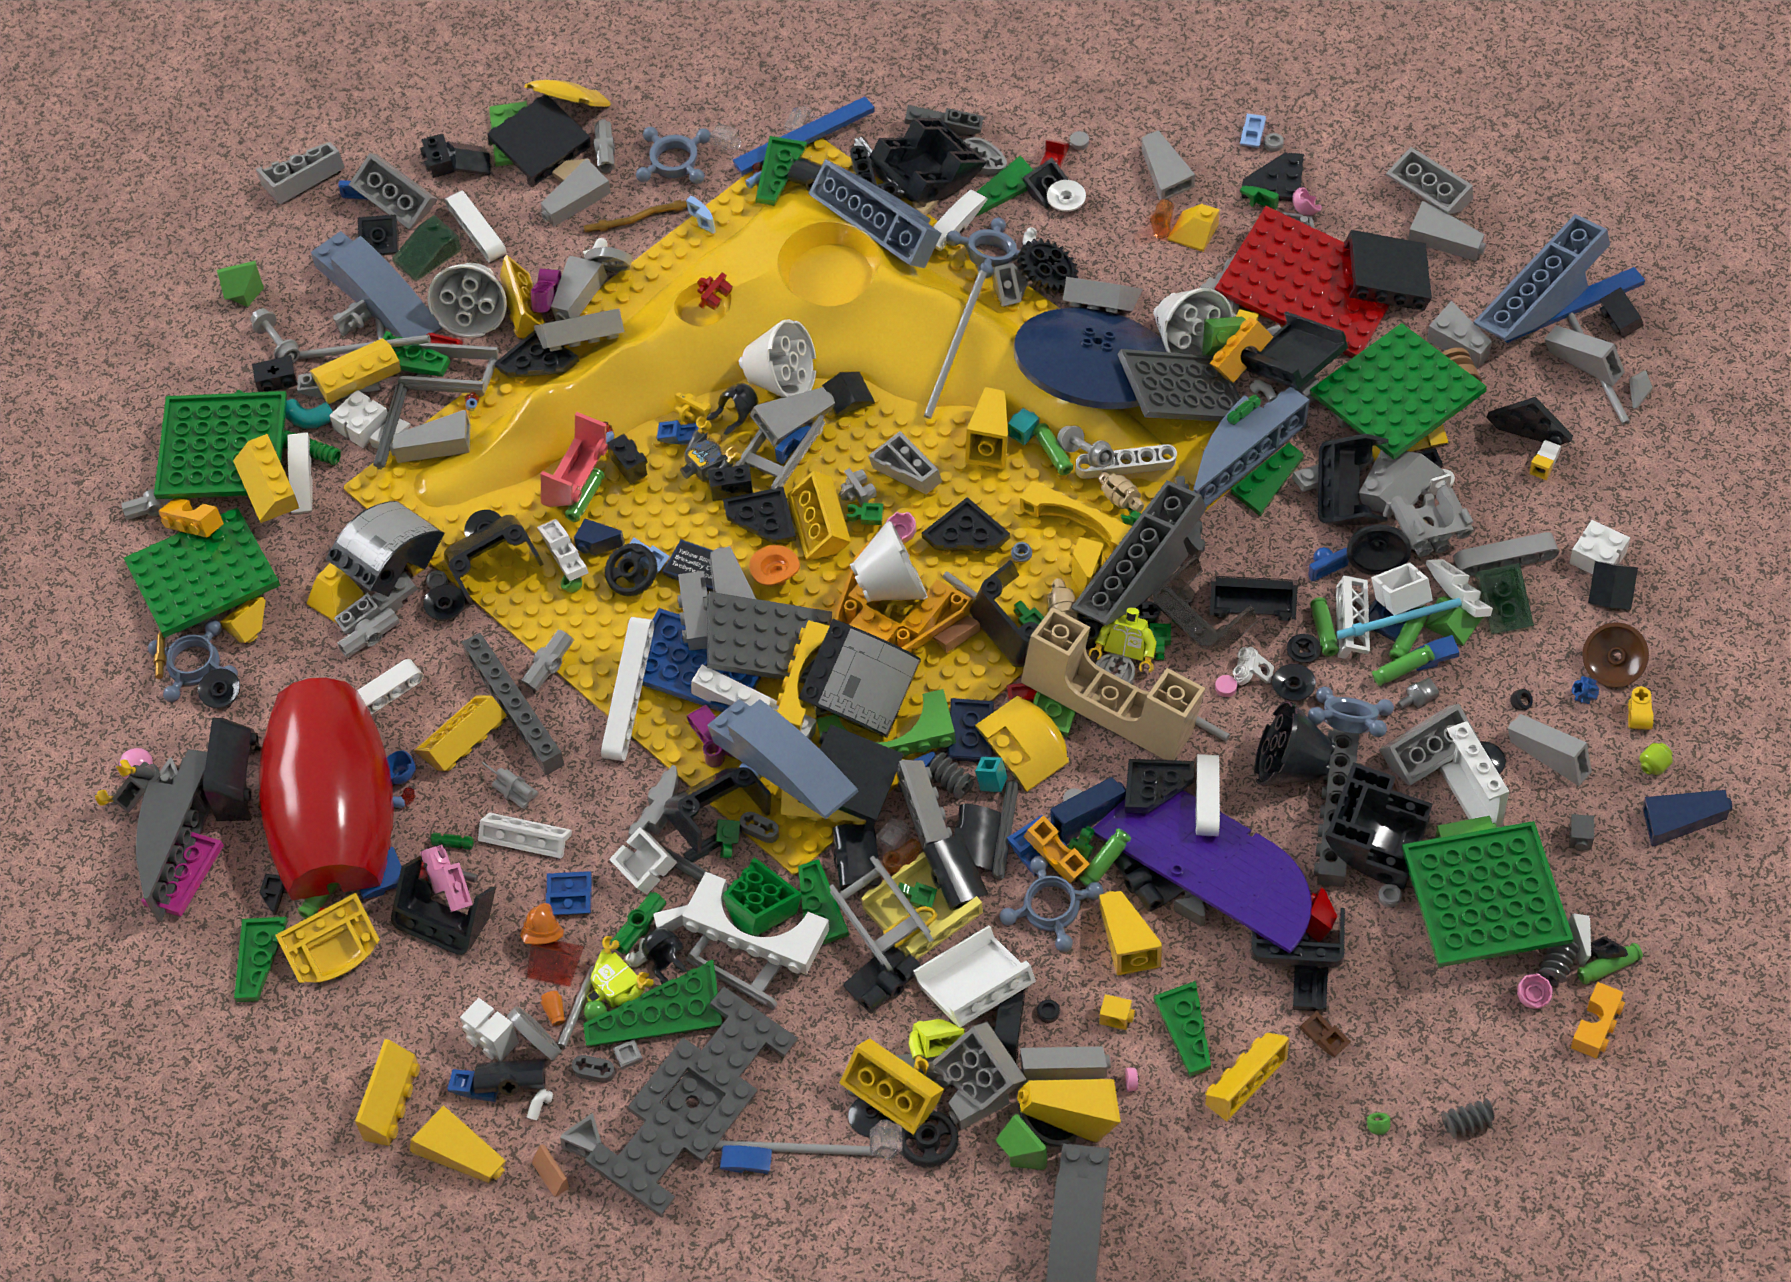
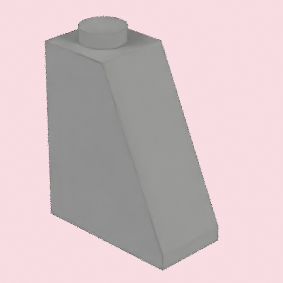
[947,1090,1009,1130]

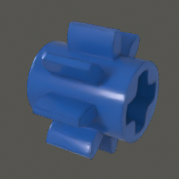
[1572,676,1599,704]

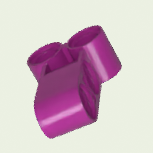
[531,268,561,312]
[687,705,734,768]

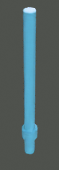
[1336,598,1462,639]

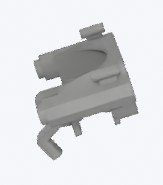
[1383,485,1474,557]

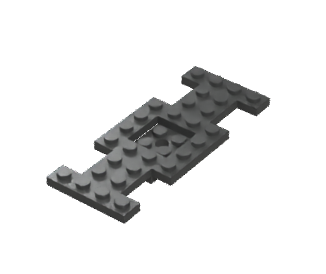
[585,987,798,1217]

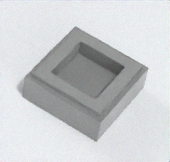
[613,1040,643,1070]

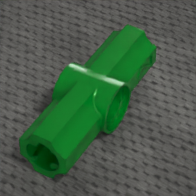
[610,892,667,954]

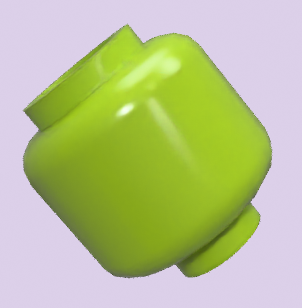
[1639,743,1673,776]

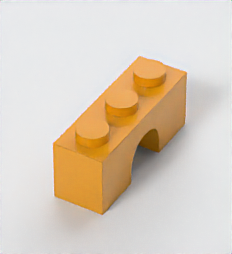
[1210,317,1273,383]
[158,498,224,537]
[1023,815,1090,884]
[1571,982,1625,1059]

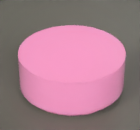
[1215,675,1237,697]
[1125,1068,1138,1091]

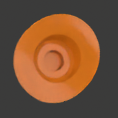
[749,545,800,586]

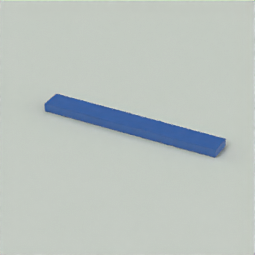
[733,96,875,176]
[1504,267,1645,343]

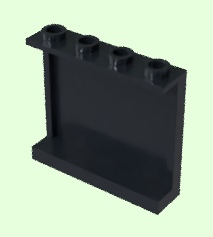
[487,94,591,188]
[1344,230,1432,311]
[1240,312,1348,389]
[798,725,904,832]

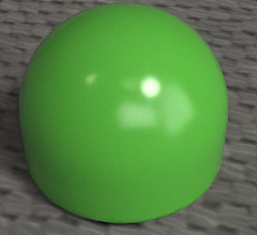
[561,575,582,593]
[584,1000,607,1021]
[1367,1113,1391,1135]

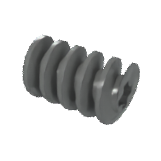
[928,752,974,799]
[1537,942,1579,986]
[1441,1098,1495,1139]

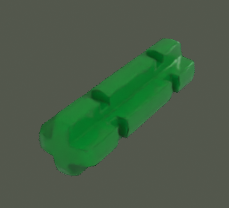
[1227,395,1261,425]
[430,832,474,849]

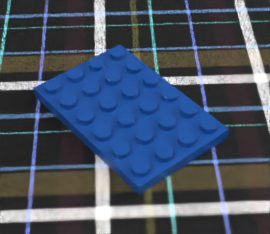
[642,608,761,712]

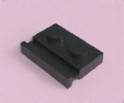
[1293,965,1328,1012]

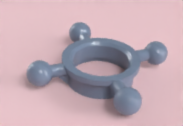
[636,127,711,184]
[946,218,1020,278]
[148,620,238,702]
[1308,686,1394,737]
[999,856,1103,952]

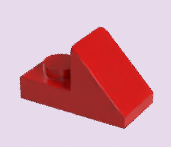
[1040,140,1070,168]

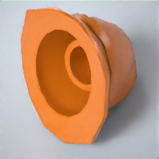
[520,903,564,945]

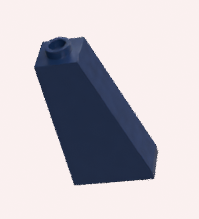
[1050,777,1126,845]
[1642,790,1732,846]

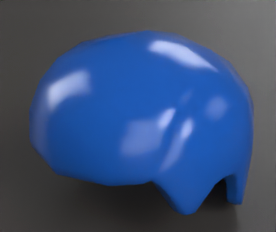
[387,750,416,785]

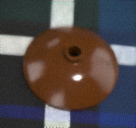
[1582,622,1649,687]

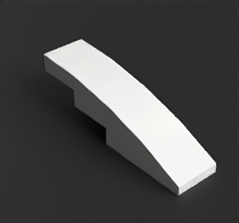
[934,190,987,251]
[288,433,313,514]
[537,519,589,581]
[1426,559,1493,617]

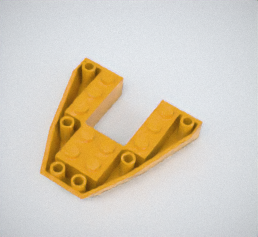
[834,542,972,652]

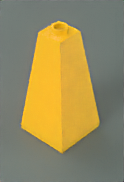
[965,387,1008,469]
[1099,891,1162,976]
[1017,1079,1121,1142]
[410,1105,506,1183]

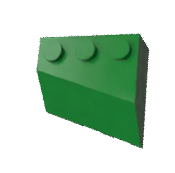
[723,857,802,936]

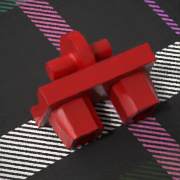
[697,272,733,310]

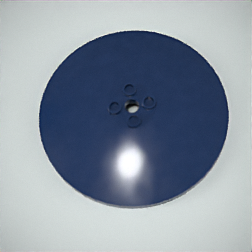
[1013,308,1167,409]

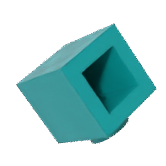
[1008,408,1039,445]
[975,757,1008,792]

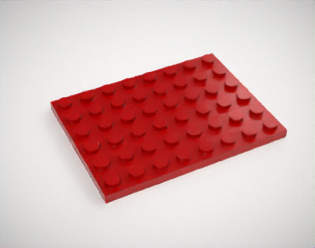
[1214,206,1390,358]

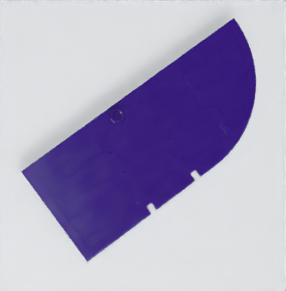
[1093,790,1312,953]

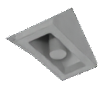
[993,263,1028,306]
[560,1113,602,1158]

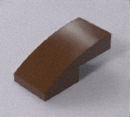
[1299,1011,1351,1058]

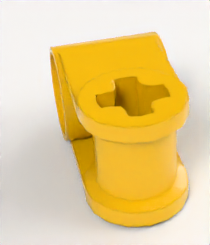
[1628,686,1654,730]

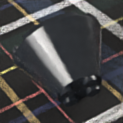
[1254,701,1335,786]

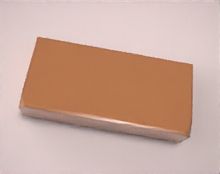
[933,615,980,653]
[532,1144,569,1197]

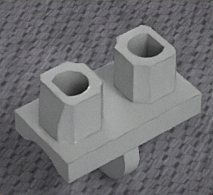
[333,300,372,336]
[839,468,877,506]

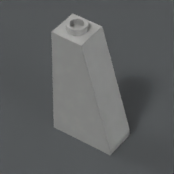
[1142,130,1195,202]
[541,159,611,226]
[1409,201,1486,261]
[551,256,608,321]
[1544,325,1625,386]
[750,387,835,447]
[390,410,470,463]
[710,546,756,599]
[1508,714,1592,786]
[1020,1047,1111,1085]

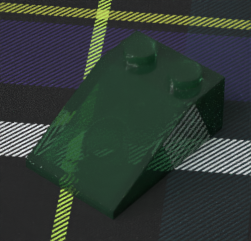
[392,215,462,282]
[1474,563,1534,634]

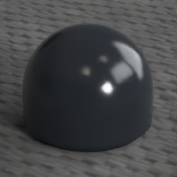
[1510,688,1533,710]

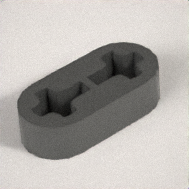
[740,812,779,843]
[572,1055,615,1083]

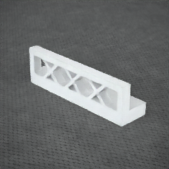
[1336,575,1370,659]
[478,813,572,858]

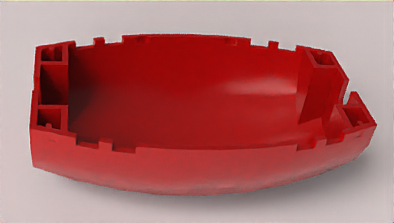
[259,677,394,901]

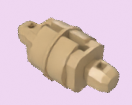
[1098,472,1144,512]
[1047,579,1078,620]

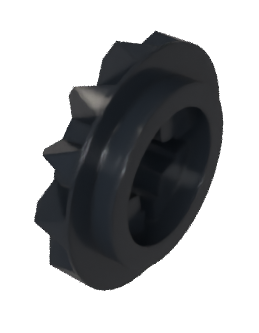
[1287,634,1321,665]

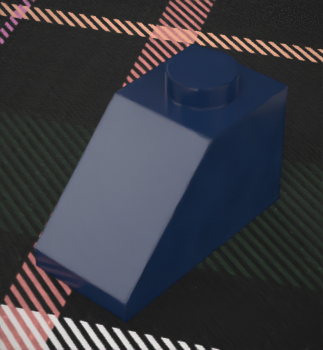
[574,518,625,555]

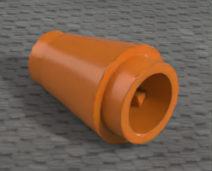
[540,990,565,1026]

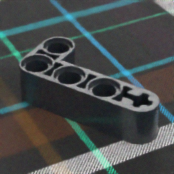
[850,145,899,199]
[1077,602,1161,650]
[995,988,1026,1065]

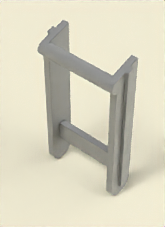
[398,343,499,397]
[734,415,825,490]
[829,856,934,971]
[686,920,783,1009]

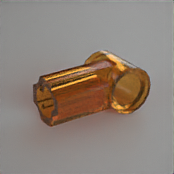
[1150,199,1174,239]
[883,838,923,877]

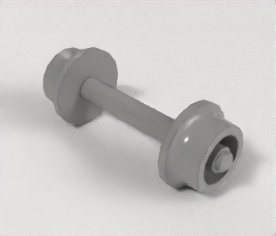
[250,308,300,363]
[1058,426,1114,468]

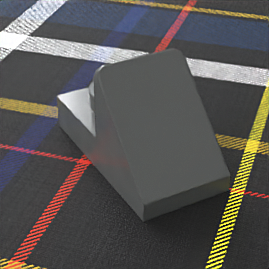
[1174,890,1205,927]

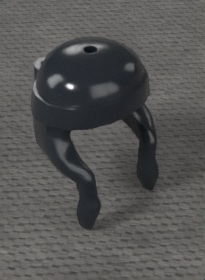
[706,383,758,435]
[642,928,686,984]

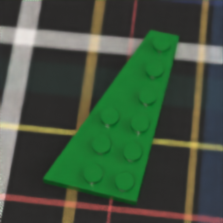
[583,959,722,1048]

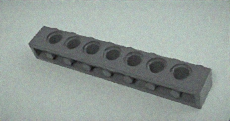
[462,633,565,775]
[1313,728,1359,887]

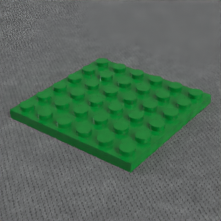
[1310,323,1487,460]
[154,391,287,499]
[124,507,281,638]
[1402,821,1574,968]

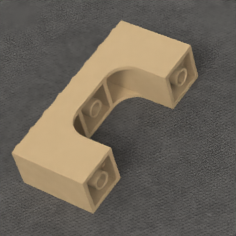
[1021,607,1206,760]

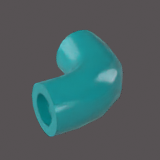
[285,399,333,429]

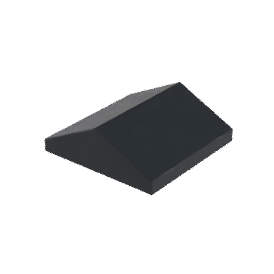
[446,141,491,175]
[1022,157,1069,209]
[357,214,399,254]
[822,372,875,416]
[1588,561,1638,610]

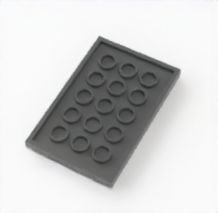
[1117,349,1241,422]
[707,592,832,683]

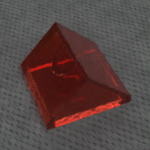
[527,941,584,987]

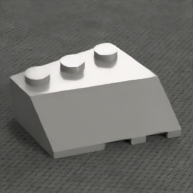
[1063,277,1143,313]
[1359,450,1445,515]
[928,1022,1027,1111]

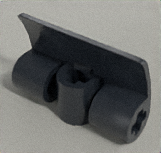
[787,158,822,192]
[954,804,1001,872]
[833,824,882,891]
[923,835,988,910]
[1114,852,1184,912]
[843,946,921,1013]
[474,1058,547,1096]

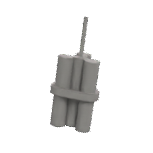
[482,762,539,809]

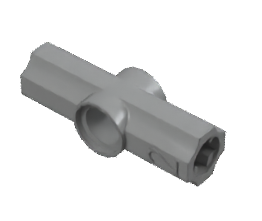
[594,119,615,173]
[121,489,186,520]
[337,608,400,658]
[521,629,574,691]

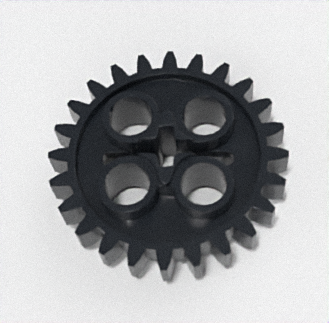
[1017,238,1079,295]

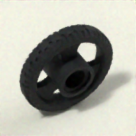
[605,543,658,596]
[898,1110,959,1168]

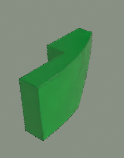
[1240,186,1279,210]

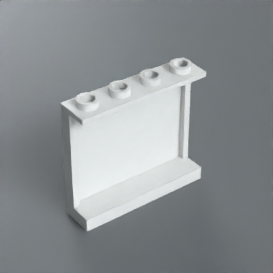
[1440,721,1509,827]
[913,926,1036,1028]

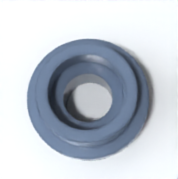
[1011,542,1032,562]

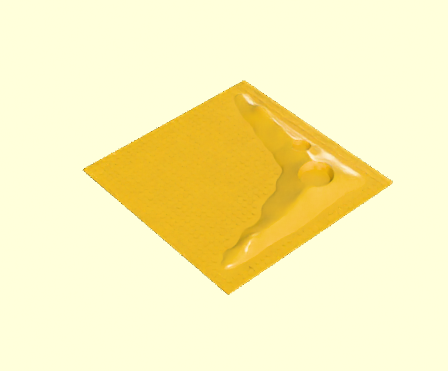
[344,138,1258,875]

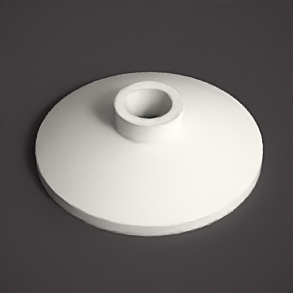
[1047,180,1086,212]

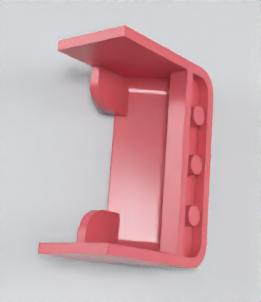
[541,412,608,507]

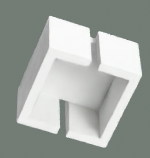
[329,390,388,448]
[1570,520,1630,574]
[1371,562,1433,616]
[609,827,677,894]
[460,998,519,1061]

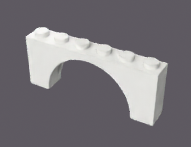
[682,872,829,975]

